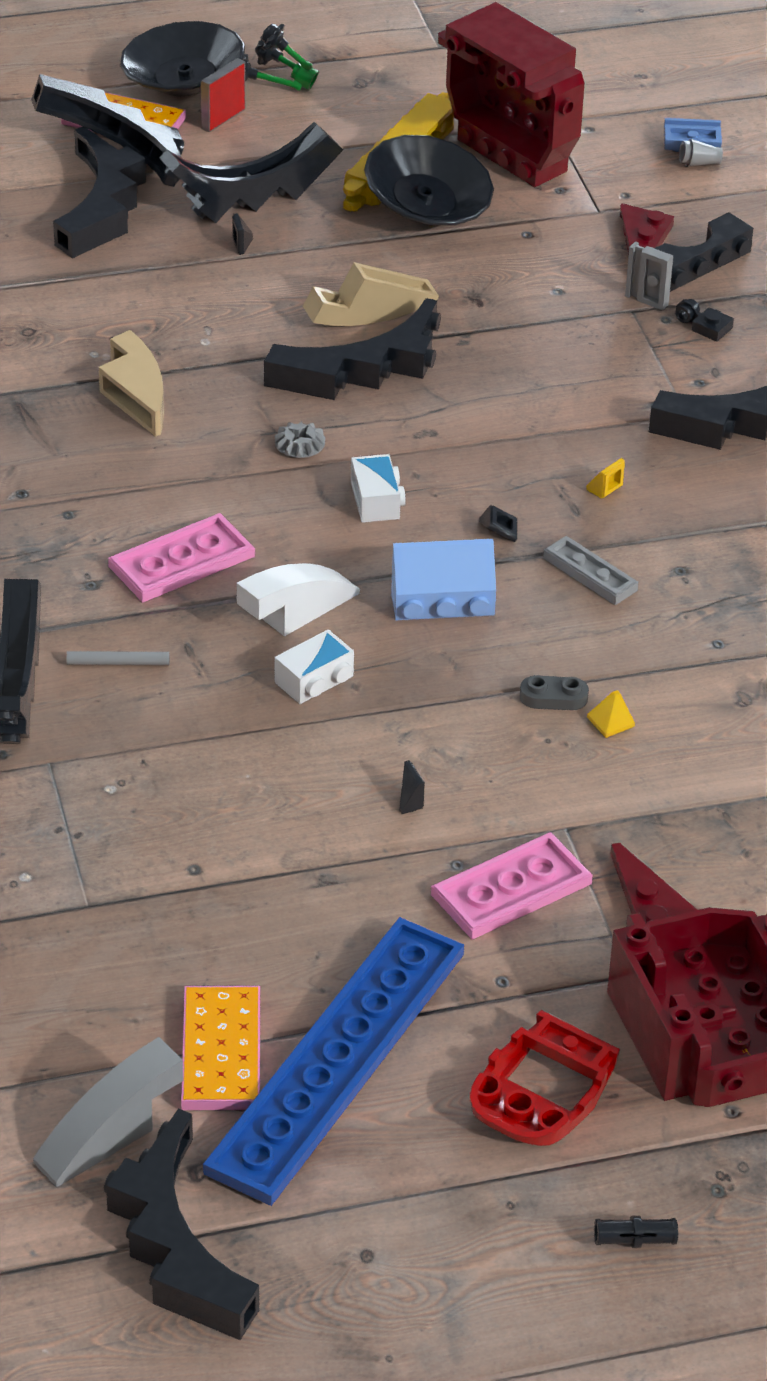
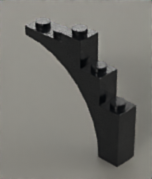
[31,74,184,187]
[160,122,343,223]
[53,127,147,258]
[264,298,441,400]
[649,386,767,450]
[0,579,41,744]
[104,1108,259,1340]

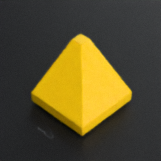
[586,458,625,499]
[587,690,635,738]

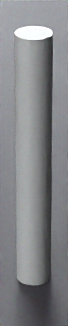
[67,651,170,665]

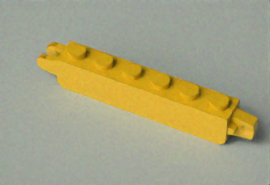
[343,92,454,212]

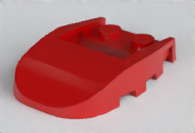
[470,1010,620,1146]

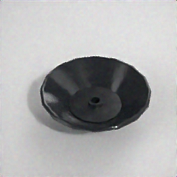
[120,21,245,97]
[364,135,494,225]

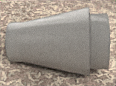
[679,139,723,167]

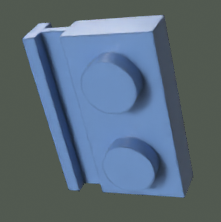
[664,118,722,152]

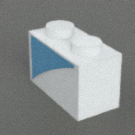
[351,454,405,522]
[275,629,354,704]

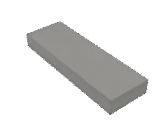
[543,536,638,605]

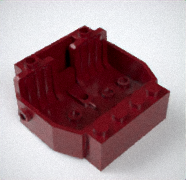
[438,2,585,187]
[607,907,767,1107]

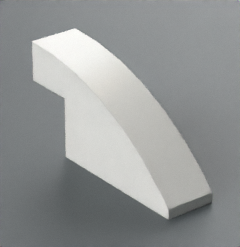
[237,563,360,636]

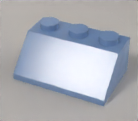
[391,539,496,620]

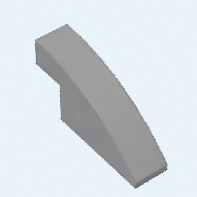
[33,1037,183,1188]

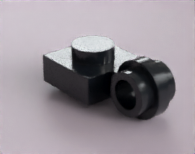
[675,299,734,342]

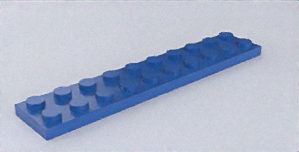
[203,917,464,1206]

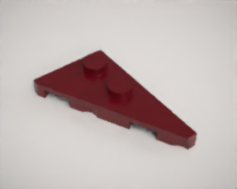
[620,203,674,255]
[610,843,697,922]

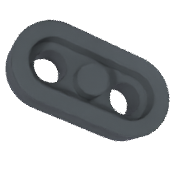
[520,675,589,710]

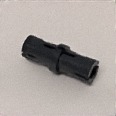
[594,1215,678,1248]

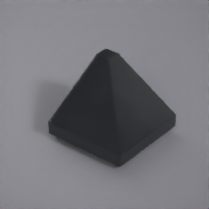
[232,213,253,255]
[479,505,517,542]
[399,760,425,814]

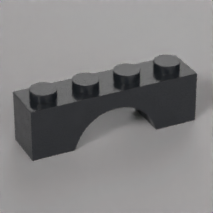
[654,212,754,292]

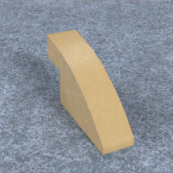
[303,262,439,326]
[99,330,164,437]

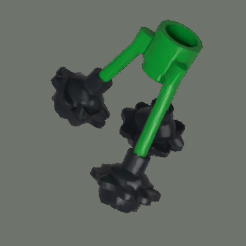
[243,24,319,91]

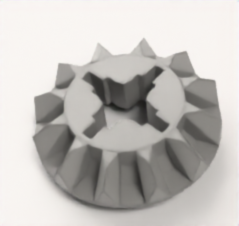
[275,421,325,458]

